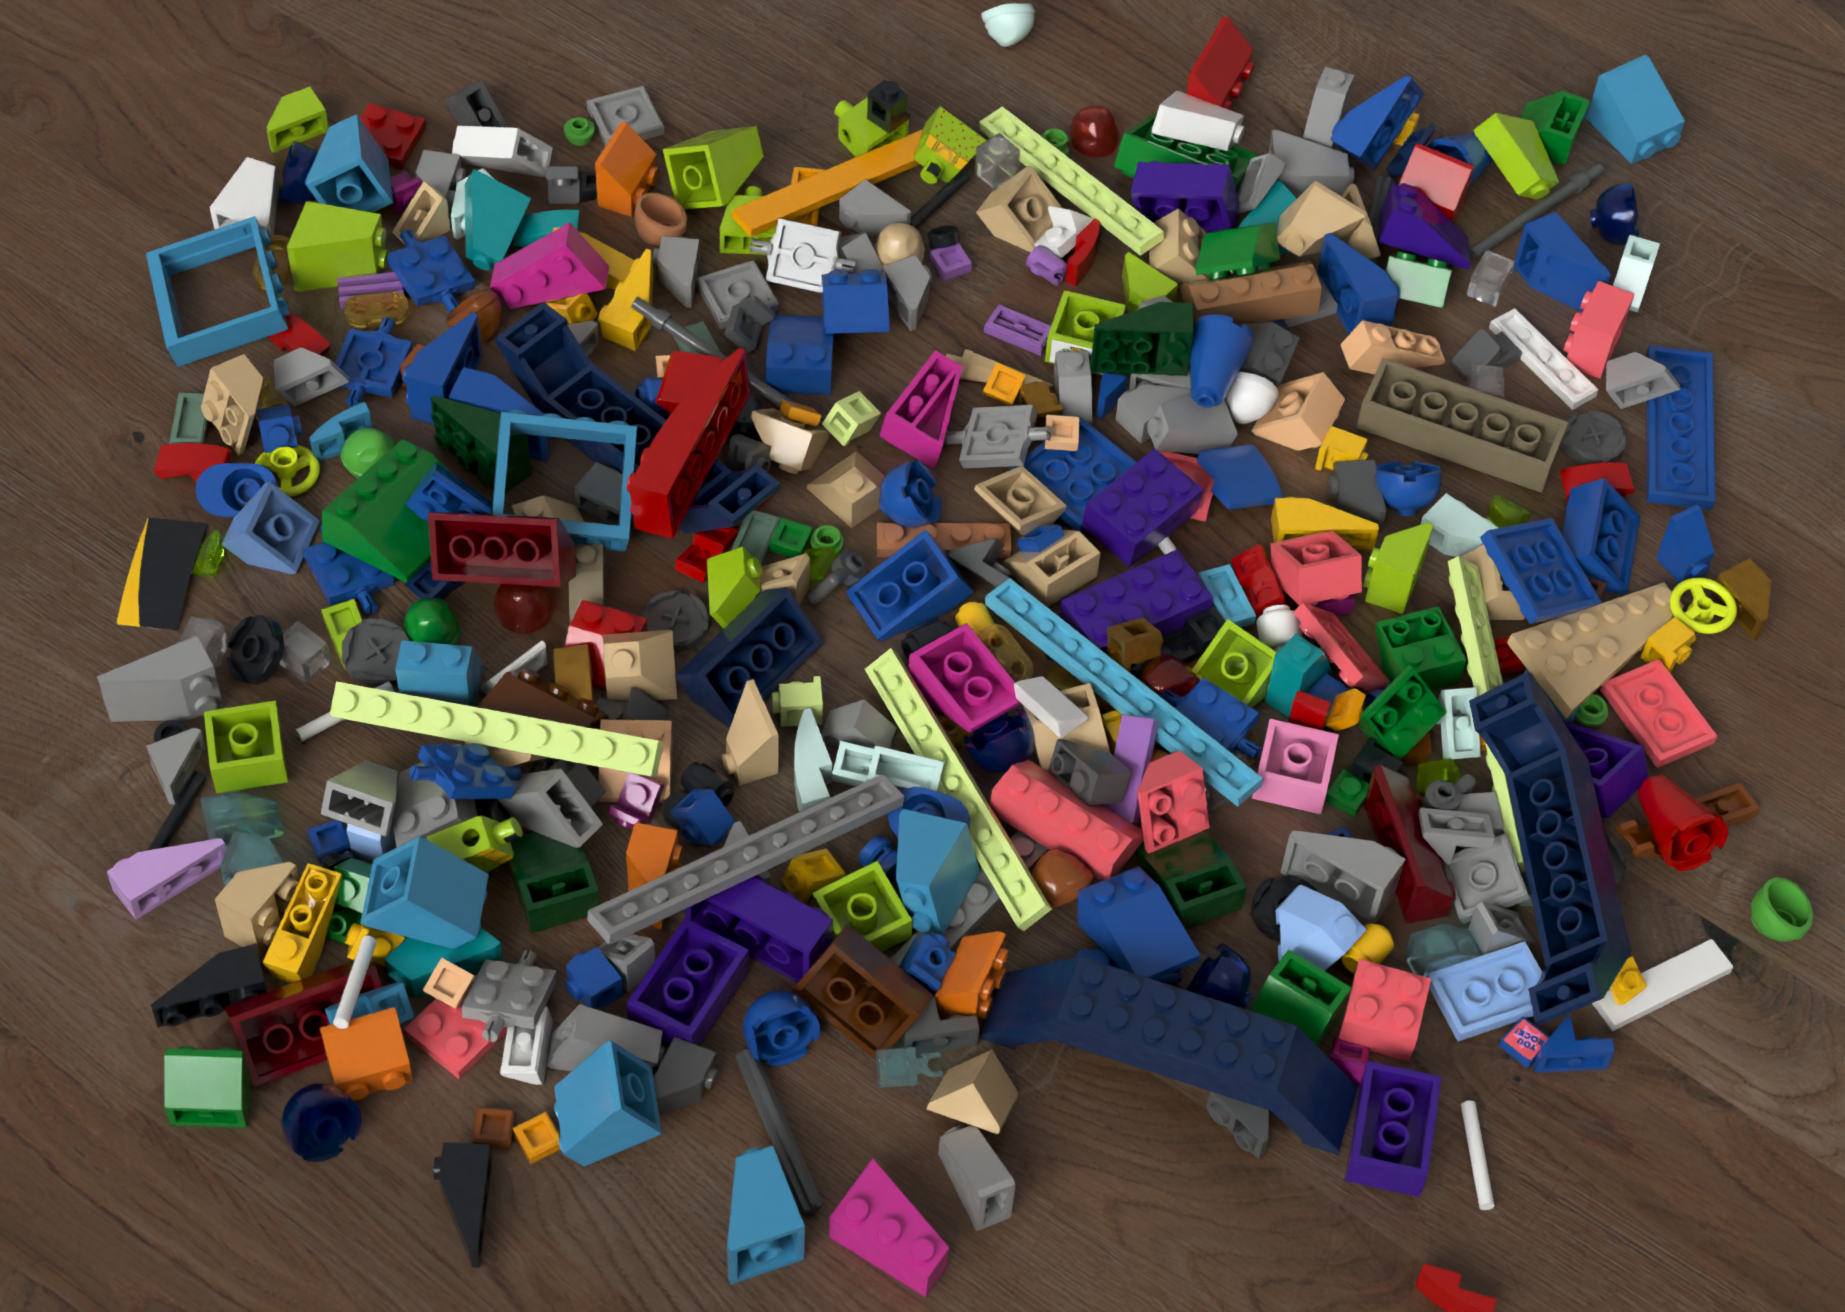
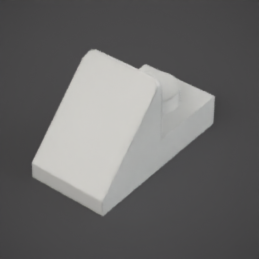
[1034,206,1094,259]

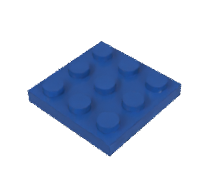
[1009,416,1137,533]
[1480,518,1602,624]

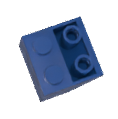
[405,462,492,521]

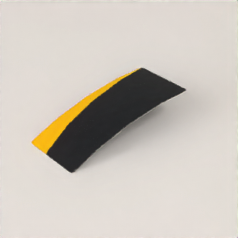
[117,518,207,630]

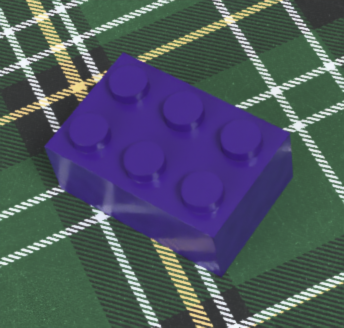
[1131,161,1240,232]
[1081,448,1204,567]
[627,918,749,1046]
[1344,1061,1442,1197]

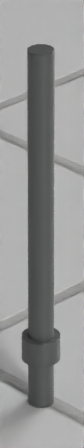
[1469,163,1604,260]
[631,297,793,408]

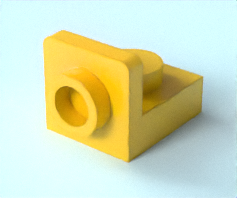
[545,293,598,325]
[781,848,846,904]
[344,923,405,967]
[1609,956,1647,1005]

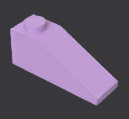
[107,838,230,920]

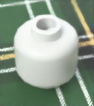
[1256,605,1303,652]

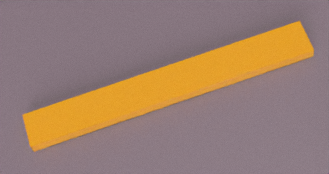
[732,129,923,237]

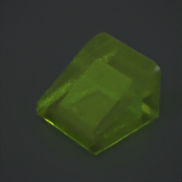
[1487,495,1530,528]
[191,530,224,578]
[1417,758,1460,797]

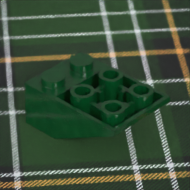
[1090,302,1193,376]
[431,396,531,494]
[1134,830,1247,929]
[507,832,600,933]

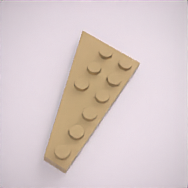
[1507,582,1684,719]

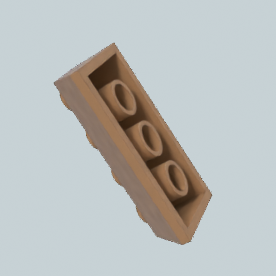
[1180,262,1322,325]

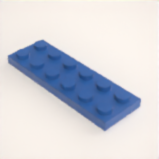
[1646,345,1715,510]

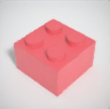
[1563,281,1635,379]
[1271,530,1362,606]
[1338,959,1431,1062]

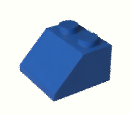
[821,269,890,334]

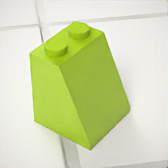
[663,126,764,210]
[287,201,389,292]

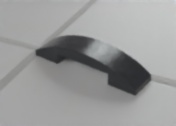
[1105,606,1226,682]

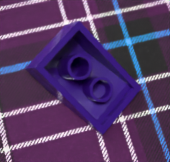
[1378,183,1470,270]
[1562,720,1649,819]

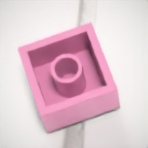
[1252,719,1339,814]

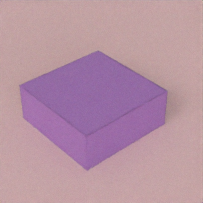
[929,242,972,281]

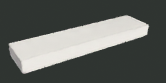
[1489,308,1599,410]
[1592,939,1733,1031]

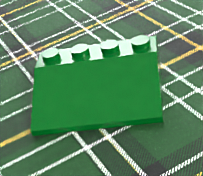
[1114,113,1261,194]
[322,439,453,583]

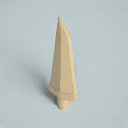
[946,349,1054,389]

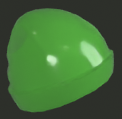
[340,428,397,479]
[1750,877,1813,942]

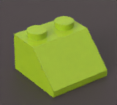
[1363,523,1434,614]
[1188,619,1277,708]

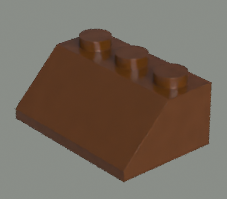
[478,668,609,730]
[792,924,933,1062]

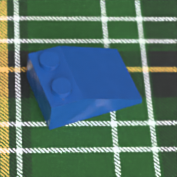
[1330,75,1425,171]
[1317,233,1400,335]
[403,313,483,425]
[766,315,834,395]
[449,367,550,462]
[845,529,974,642]
[1077,866,1200,980]

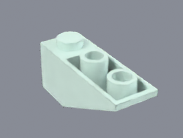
[1421,493,1498,557]

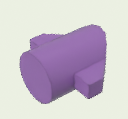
[1026,245,1067,286]

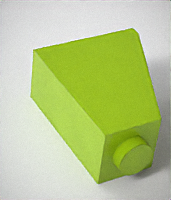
[1474,113,1559,199]

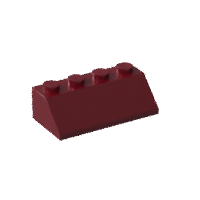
[428,512,576,587]
[1364,765,1455,924]
[225,960,382,1087]

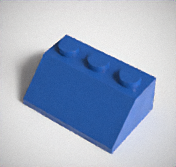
[1561,478,1640,595]

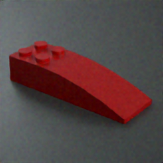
[627,348,750,539]

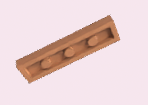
[876,523,1011,558]

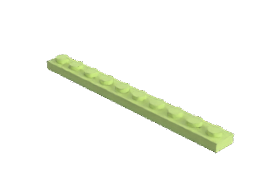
[1448,556,1526,872]
[865,648,1052,931]
[329,682,664,778]

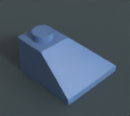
[221,481,320,574]

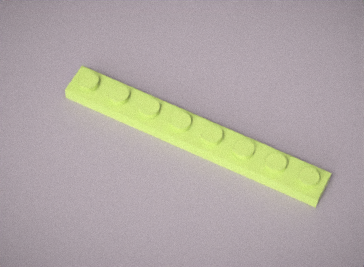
[979,106,1164,256]

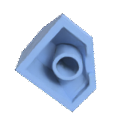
[1276,884,1366,971]

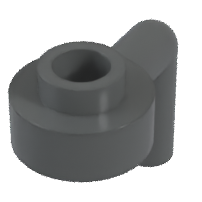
[808,551,866,605]
[1424,774,1476,811]

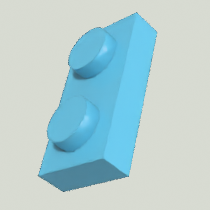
[1198,564,1256,628]

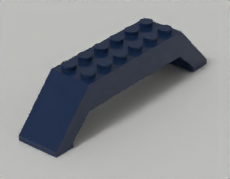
[496,302,781,534]
[1469,672,1631,1025]
[980,956,1358,1155]

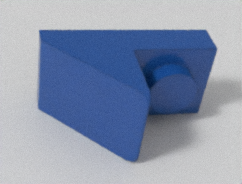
[1533,1015,1615,1073]

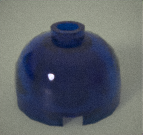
[278,141,318,206]
[1590,182,1640,246]
[963,709,1035,773]
[1186,943,1252,1009]
[281,1083,362,1162]

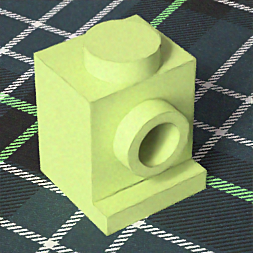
[822,391,882,446]
[772,676,823,727]

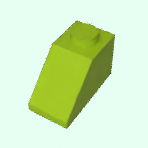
[266,86,329,153]
[1122,252,1178,312]
[707,546,763,629]

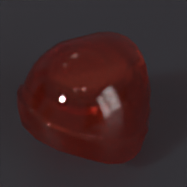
[1070,105,1120,157]
[494,584,552,633]
[1139,654,1200,697]

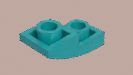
[514,210,579,247]

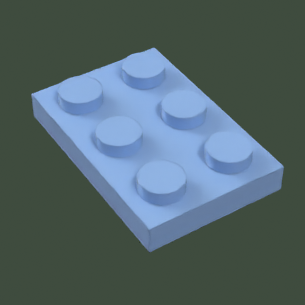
[1426,941,1543,1041]

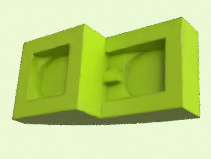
[321,599,362,670]

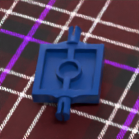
[387,229,475,314]
[335,317,413,407]
[303,525,394,615]
[1159,677,1262,760]
[410,743,522,799]

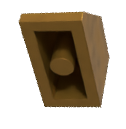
[1711,558,1772,641]

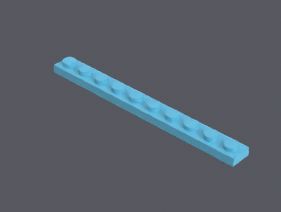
[985,578,1263,807]

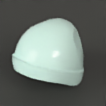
[981,3,1036,47]

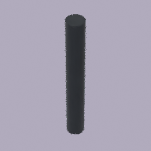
[910,169,971,229]
[148,771,207,850]

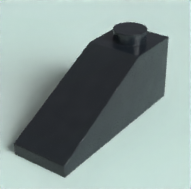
[433,1142,492,1268]

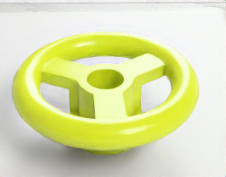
[255,445,320,497]
[1670,578,1737,634]

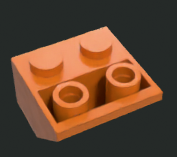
[626,822,684,929]
[935,931,1009,1021]

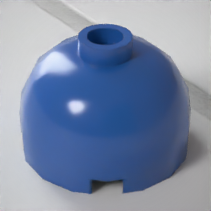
[879,460,942,529]
[1375,461,1442,516]
[743,990,820,1067]

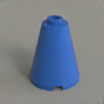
[1427,132,1494,189]
[1190,314,1254,408]

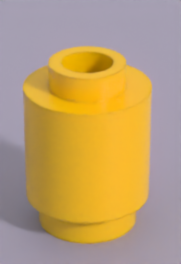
[955,602,999,651]
[1342,923,1394,974]

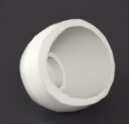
[1226,372,1279,424]

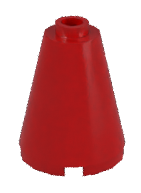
[1637,775,1729,872]

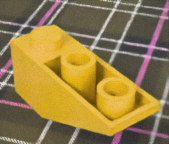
[598,248,654,352]
[263,863,342,983]

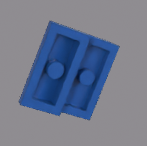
[1197,444,1283,510]

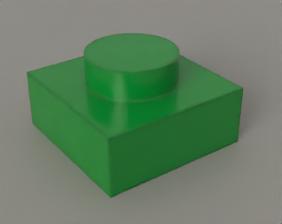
[769,518,813,558]
[1325,769,1369,817]

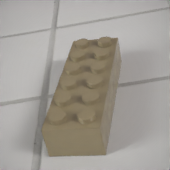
[1356,358,1569,493]

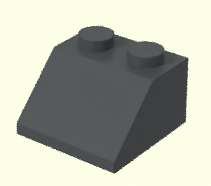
[1236,322,1300,387]

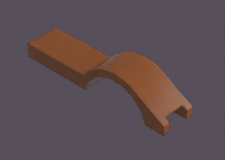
[1616,782,1761,860]

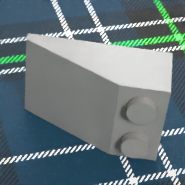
[97,636,223,722]
[392,743,478,847]
[1280,830,1405,924]

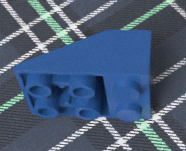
[1513,212,1611,312]

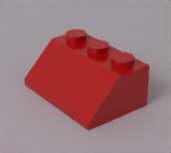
[1186,16,1255,110]

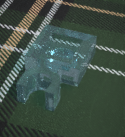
[876,1047,943,1088]

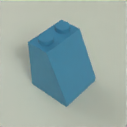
[1586,54,1685,164]
[305,114,393,213]
[395,640,484,707]
[896,809,980,935]
[361,836,489,949]
[554,1040,662,1166]
[727,1146,805,1284]

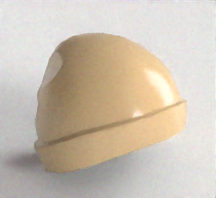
[874,223,924,267]

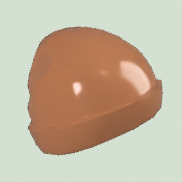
[634,193,688,246]

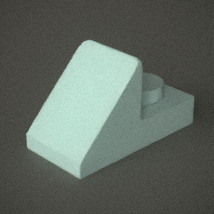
[1436,687,1481,760]

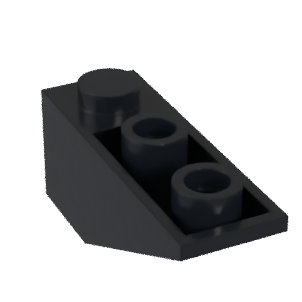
[151,944,267,1028]

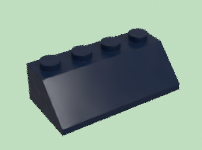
[675,588,824,728]

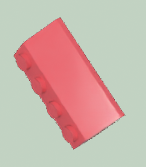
[990,760,1144,882]

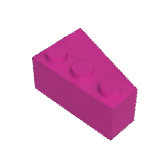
[490,222,609,309]
[879,350,963,470]
[829,1159,949,1297]

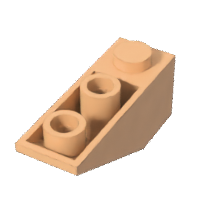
[1341,320,1445,375]

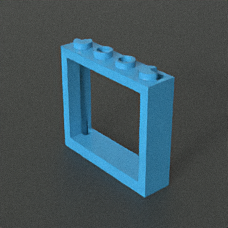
[146,216,290,367]
[491,410,637,552]

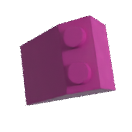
[908,623,1022,733]

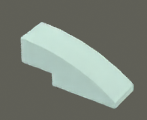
[794,708,832,812]
[832,741,944,792]

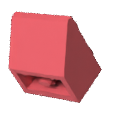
[1137,750,1210,853]

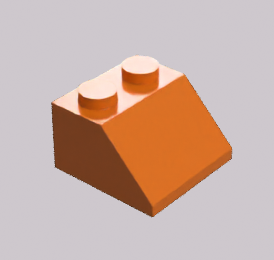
[595,121,660,217]
[320,1007,413,1102]

